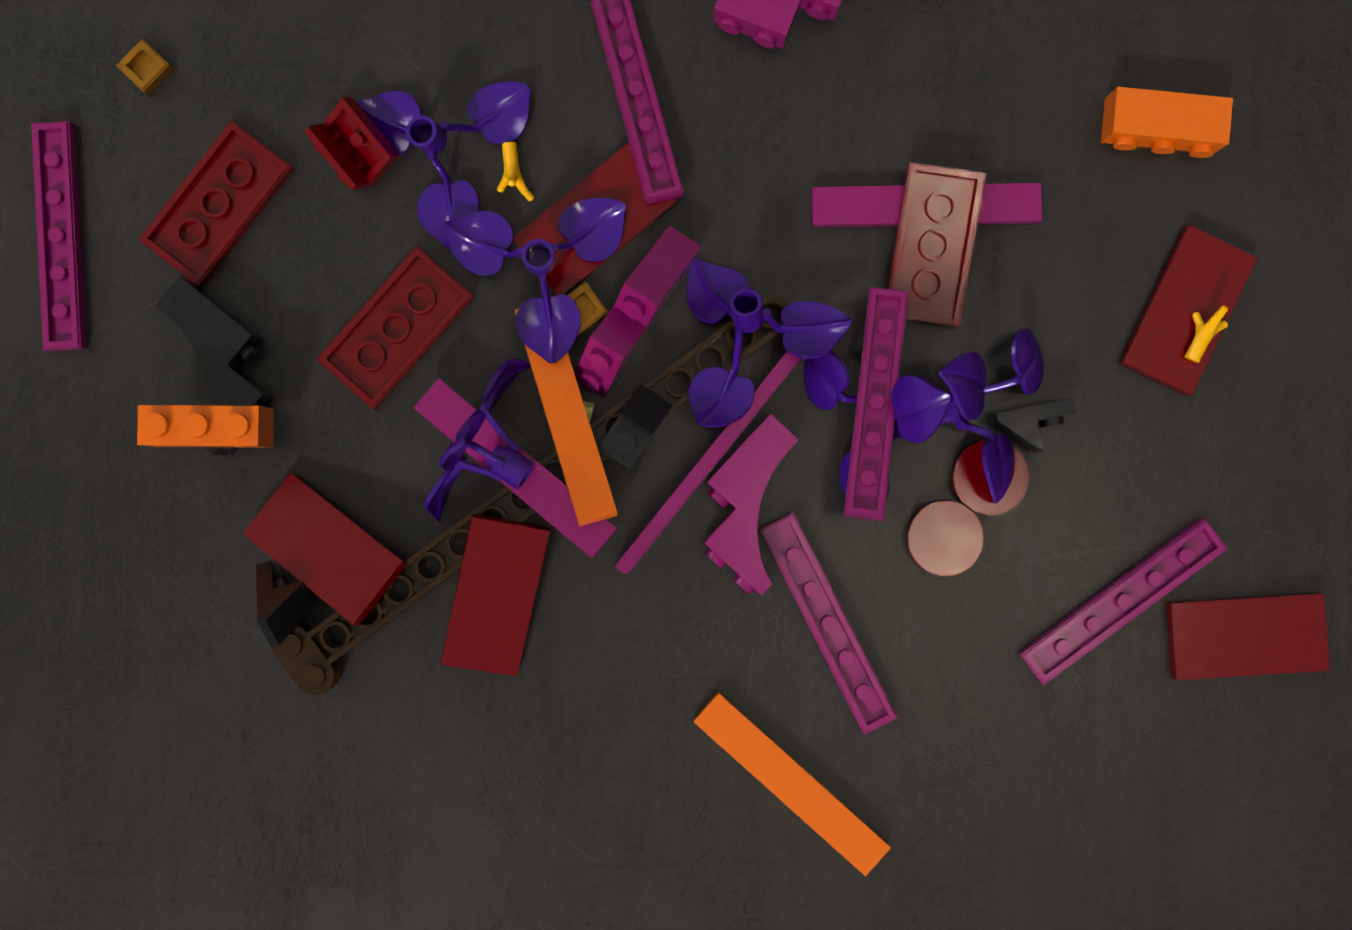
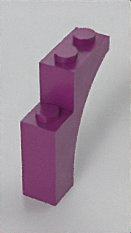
[713,0,843,49]
[574,225,702,398]
[704,413,799,596]

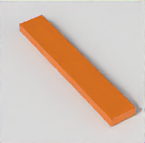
[515,309,617,527]
[693,691,891,877]

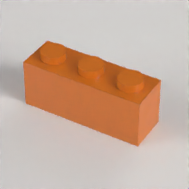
[1101,86,1233,158]
[137,405,274,448]

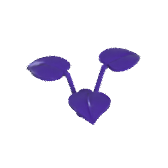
[356,81,531,248]
[444,198,626,363]
[686,258,851,427]
[938,329,1044,504]
[804,351,953,500]
[425,358,535,522]

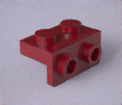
[305,97,400,190]

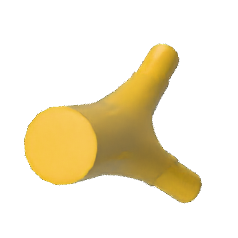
[497,142,534,202]
[1184,305,1228,363]

